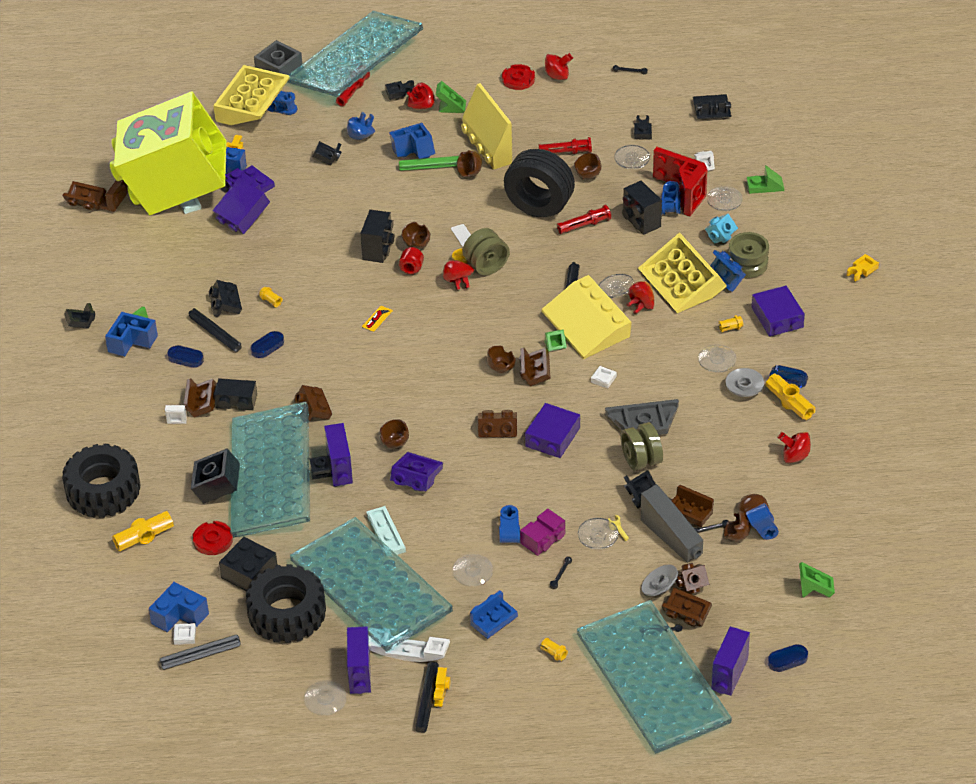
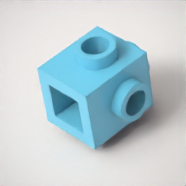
[705,214,738,244]

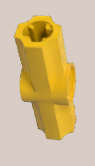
[765,373,816,420]
[112,511,174,551]

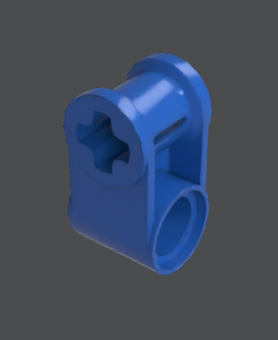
[267,91,298,115]
[661,181,682,214]
[746,503,779,540]
[499,505,520,543]

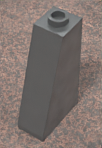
[641,484,703,563]

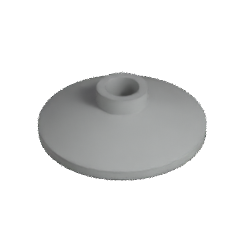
[726,368,764,397]
[642,565,678,596]

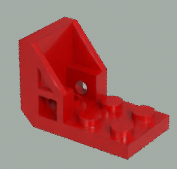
[653,147,708,217]

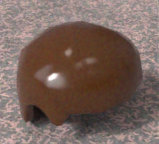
[457,150,482,177]
[574,153,602,179]
[401,222,431,249]
[487,345,516,373]
[380,419,409,449]
[738,494,770,513]
[724,511,751,542]

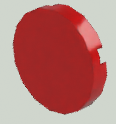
[502,64,535,90]
[193,521,233,555]

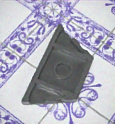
[605,399,679,435]

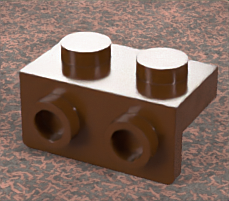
[99,180,128,212]
[62,181,106,210]
[519,347,551,386]
[183,378,217,418]
[294,385,332,424]
[478,410,517,438]
[672,485,714,527]
[662,588,712,627]

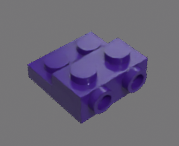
[225,165,275,193]
[390,452,443,491]

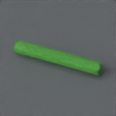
[399,156,459,171]

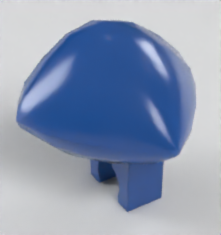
[347,112,375,140]

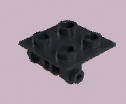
[693,94,732,120]

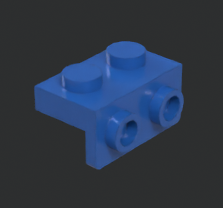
[710,250,746,292]
[470,590,518,639]

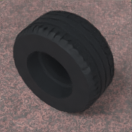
[503,149,575,217]

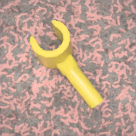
[608,515,629,541]

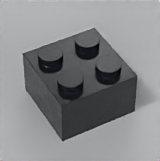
[622,180,662,235]
[360,209,395,263]
[191,448,240,504]
[219,536,278,591]

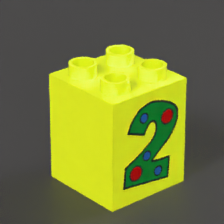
[110,91,227,215]

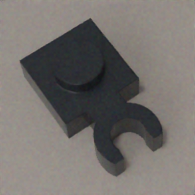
[385,80,414,100]
[634,115,652,140]

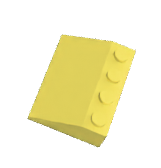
[213,65,290,125]
[461,83,512,170]
[638,232,727,313]
[542,275,631,359]

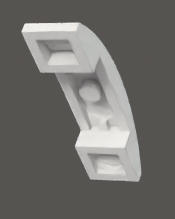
[369,629,450,662]

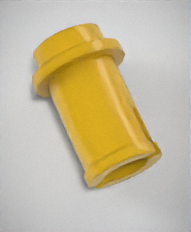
[259,287,283,307]
[718,315,744,333]
[540,638,568,661]

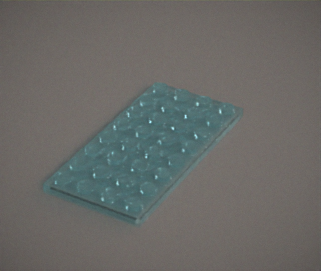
[287,11,423,97]
[231,402,310,538]
[290,517,453,652]
[577,600,732,754]

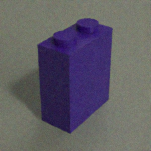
[212,178,270,234]
[751,285,805,337]
[525,403,580,458]
[324,423,353,486]
[347,626,371,694]
[711,626,750,696]

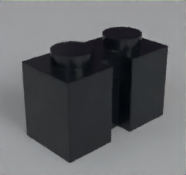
[214,378,258,411]

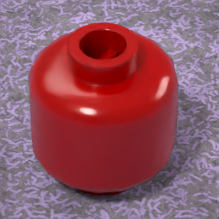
[399,247,424,274]

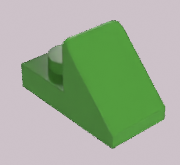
[436,81,466,113]
[746,165,784,194]
[799,562,835,598]

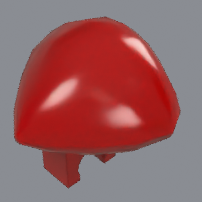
[545,53,574,80]
[407,82,435,109]
[443,260,474,290]
[626,281,655,314]
[777,431,811,463]

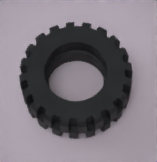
[62,443,141,518]
[246,564,326,643]

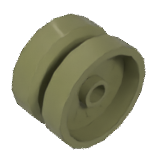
[462,228,510,275]
[728,232,769,278]
[620,422,663,471]

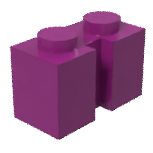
[520,508,566,556]

